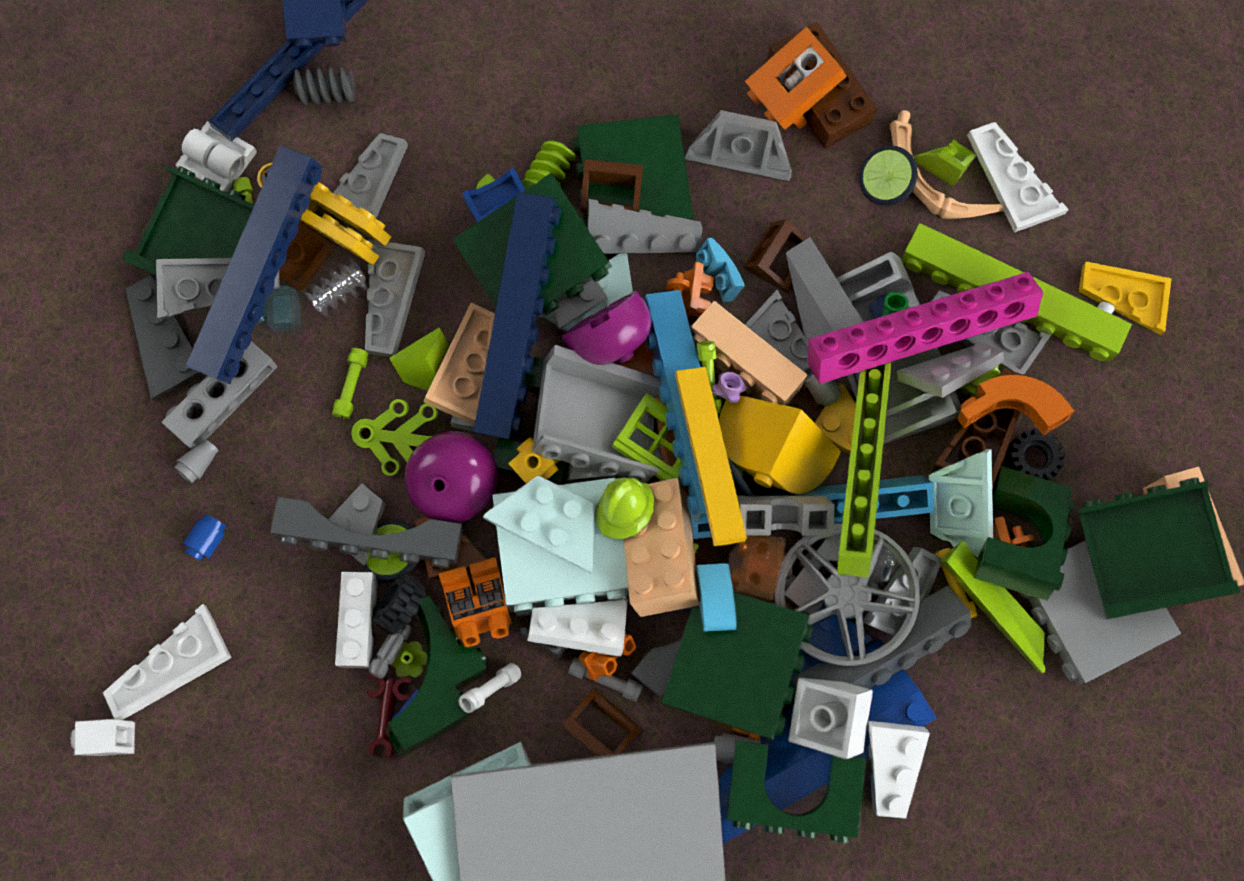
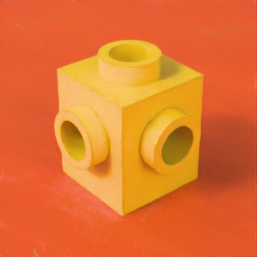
[508,437,560,484]

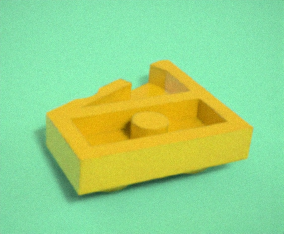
[815,384,856,455]

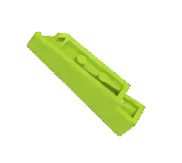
[939,540,1045,673]

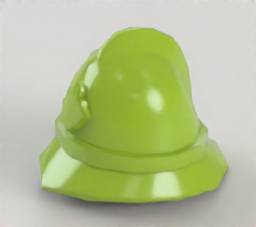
[595,477,654,540]

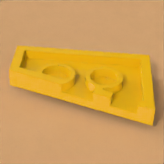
[1079,262,1172,335]

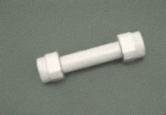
[459,663,521,713]

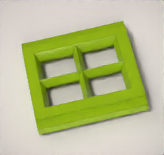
[611,393,682,481]

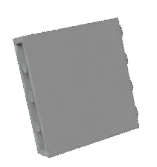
[532,345,661,483]
[1019,540,1181,685]

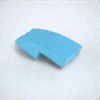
[696,238,745,302]
[696,563,736,631]

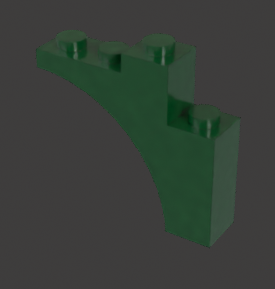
[385,595,487,758]

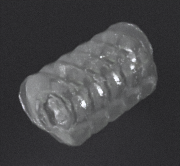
[302,256,367,317]

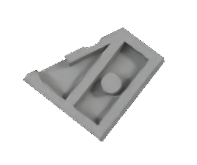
[328,483,386,566]

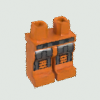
[439,557,512,648]

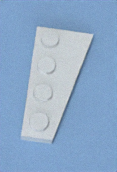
[967,122,1068,233]
[103,604,231,720]

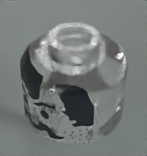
[867,545,900,590]

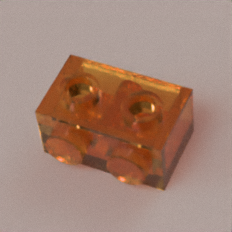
[731,535,786,603]

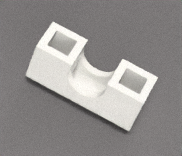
[335,572,378,669]

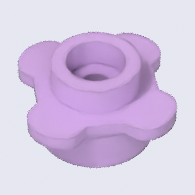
[712,372,746,403]

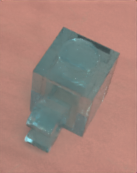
[257,286,302,332]

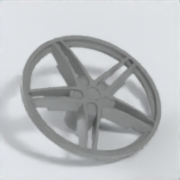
[775,524,920,666]

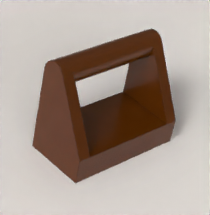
[580,159,643,213]
[743,219,808,293]
[562,688,642,757]

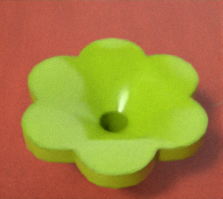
[391,641,427,677]

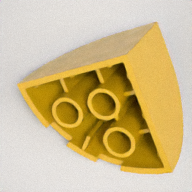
[719,395,841,494]

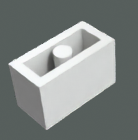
[71,719,135,756]

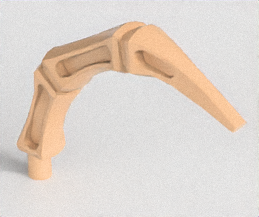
[889,110,1003,219]

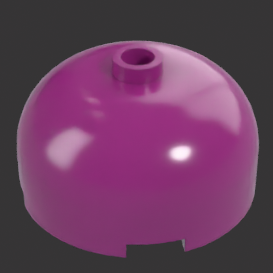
[562,291,652,365]
[405,431,499,523]

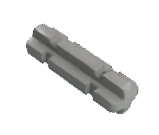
[368,623,412,679]

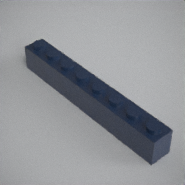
[186,146,323,384]
[473,192,561,439]

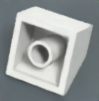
[789,678,873,759]

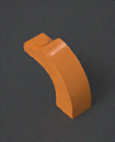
[957,375,1074,436]

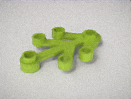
[351,399,438,476]

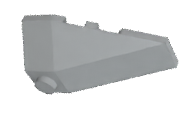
[786,237,863,339]

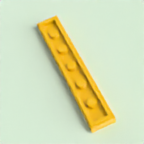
[675,367,747,546]

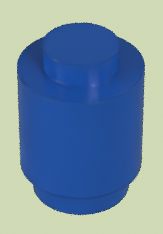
[182,514,226,561]

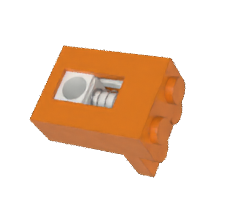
[744,27,847,130]

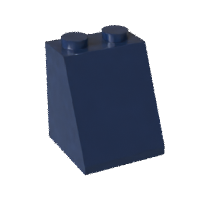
[283,0,347,48]

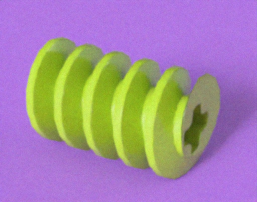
[521,140,576,189]

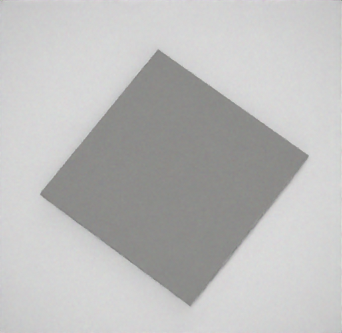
[451,742,725,881]

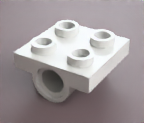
[176,121,257,193]

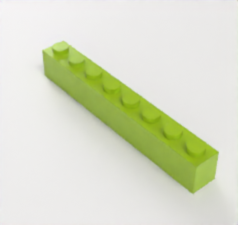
[901,223,1132,362]
[837,362,892,578]

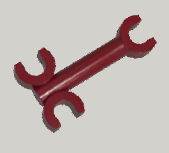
[366,674,413,758]

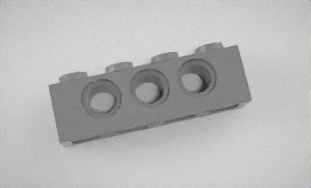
[161,341,277,449]

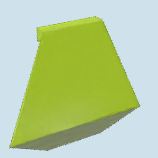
[913,140,977,187]
[389,328,450,391]

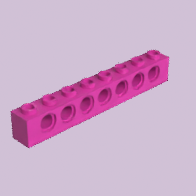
[807,272,1043,384]

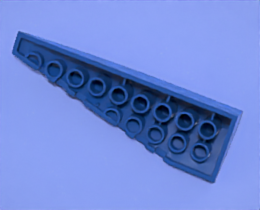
[718,639,936,844]

